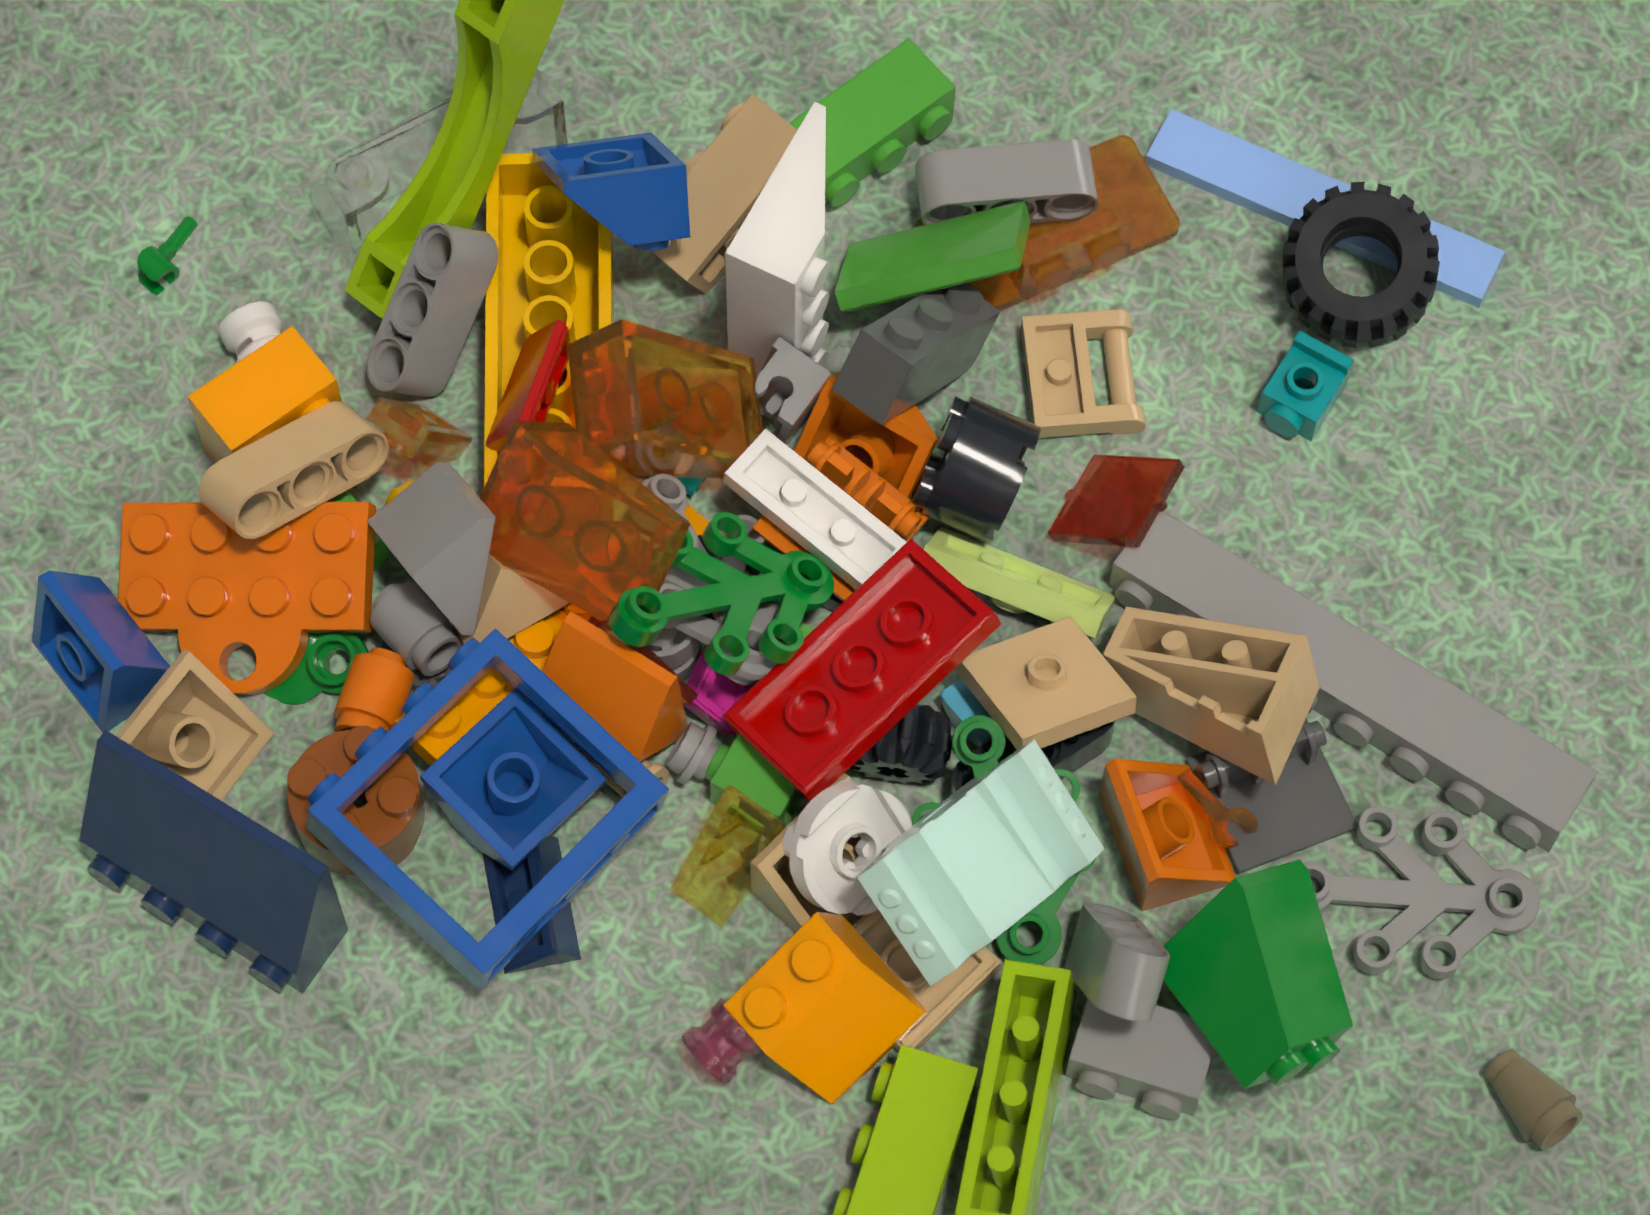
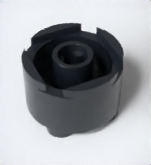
[912,396,1041,543]

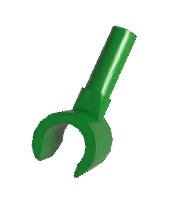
[137,216,198,295]

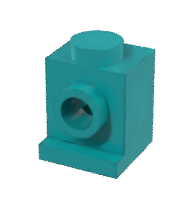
[1257,330,1354,441]

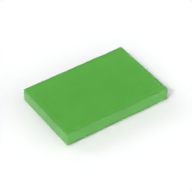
[834,200,1031,312]

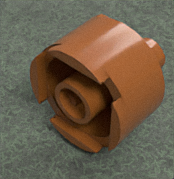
[287,726,425,876]

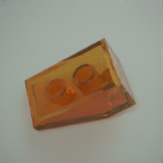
[567,319,763,478]
[480,420,691,624]

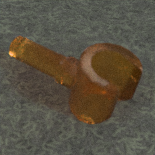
[1177,768,1258,848]

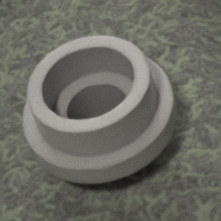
[665,722,720,785]

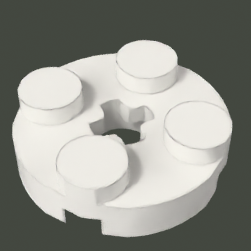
[783,779,912,916]

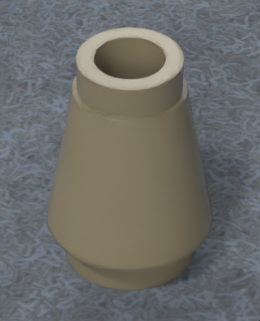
[1484,1049,1582,1150]

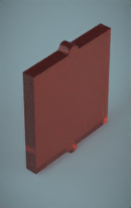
[1048,454,1185,548]

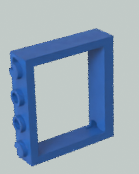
[307,628,669,991]

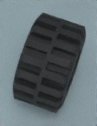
[1283,182,1440,348]

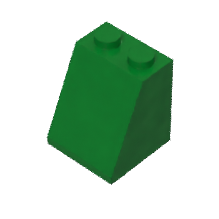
[1163,860,1353,1089]

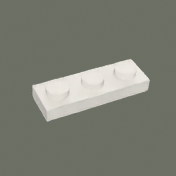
[723,428,907,590]

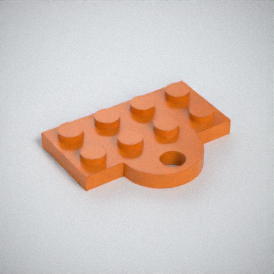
[118,502,376,696]

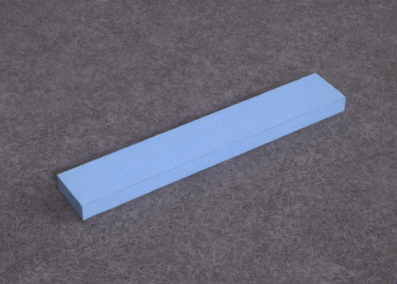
[1145,109,1505,308]

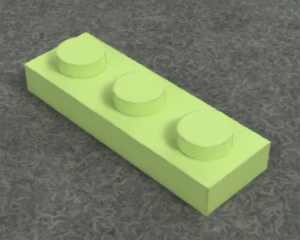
[924,527,1116,638]

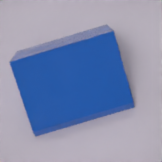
[32,571,170,733]
[420,688,607,870]

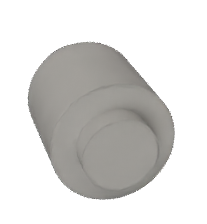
[370,581,463,676]

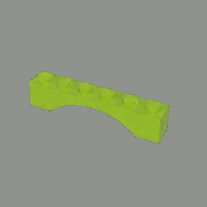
[344,0,565,319]

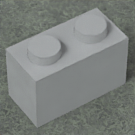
[1065,999,1214,1119]

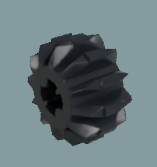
[850,705,952,784]

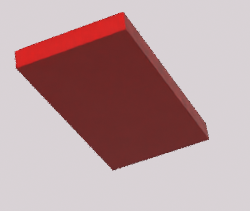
[722,539,1001,802]

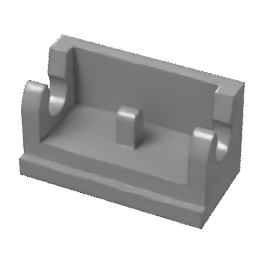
[737,336,831,446]

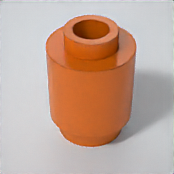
[333,648,415,732]

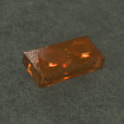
[366,397,473,462]

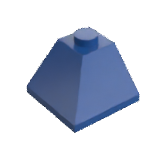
[532,132,690,251]

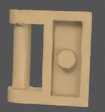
[1021,309,1146,438]

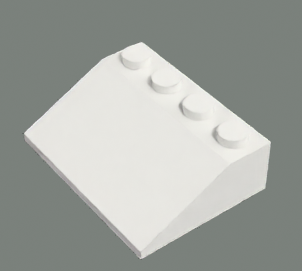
[725,102,830,381]

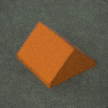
[542,611,687,762]
[1099,758,1235,912]

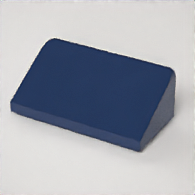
[482,835,581,974]

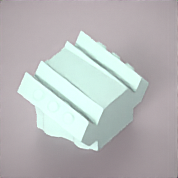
[857,739,1105,987]

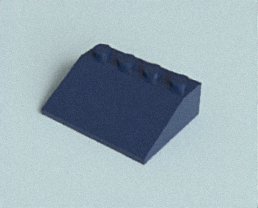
[79,730,348,994]

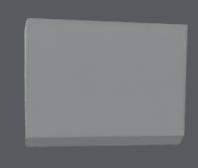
[367,462,495,635]

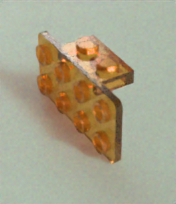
[915,135,1180,311]

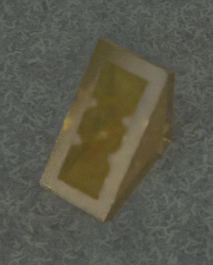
[670,785,784,927]

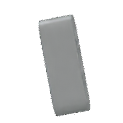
[915,140,1098,225]
[367,223,498,397]
[1065,903,1170,1022]

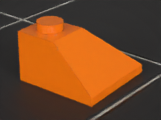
[794,372,938,499]

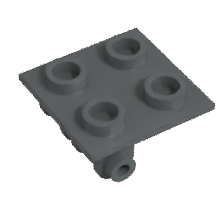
[1186,718,1357,874]

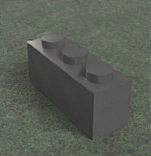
[832,283,1001,425]

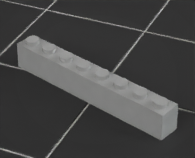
[1109,506,1598,852]

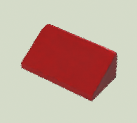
[486,320,571,460]

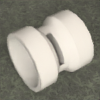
[218,301,283,364]

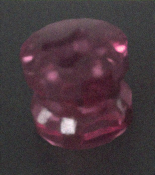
[682,998,762,1084]

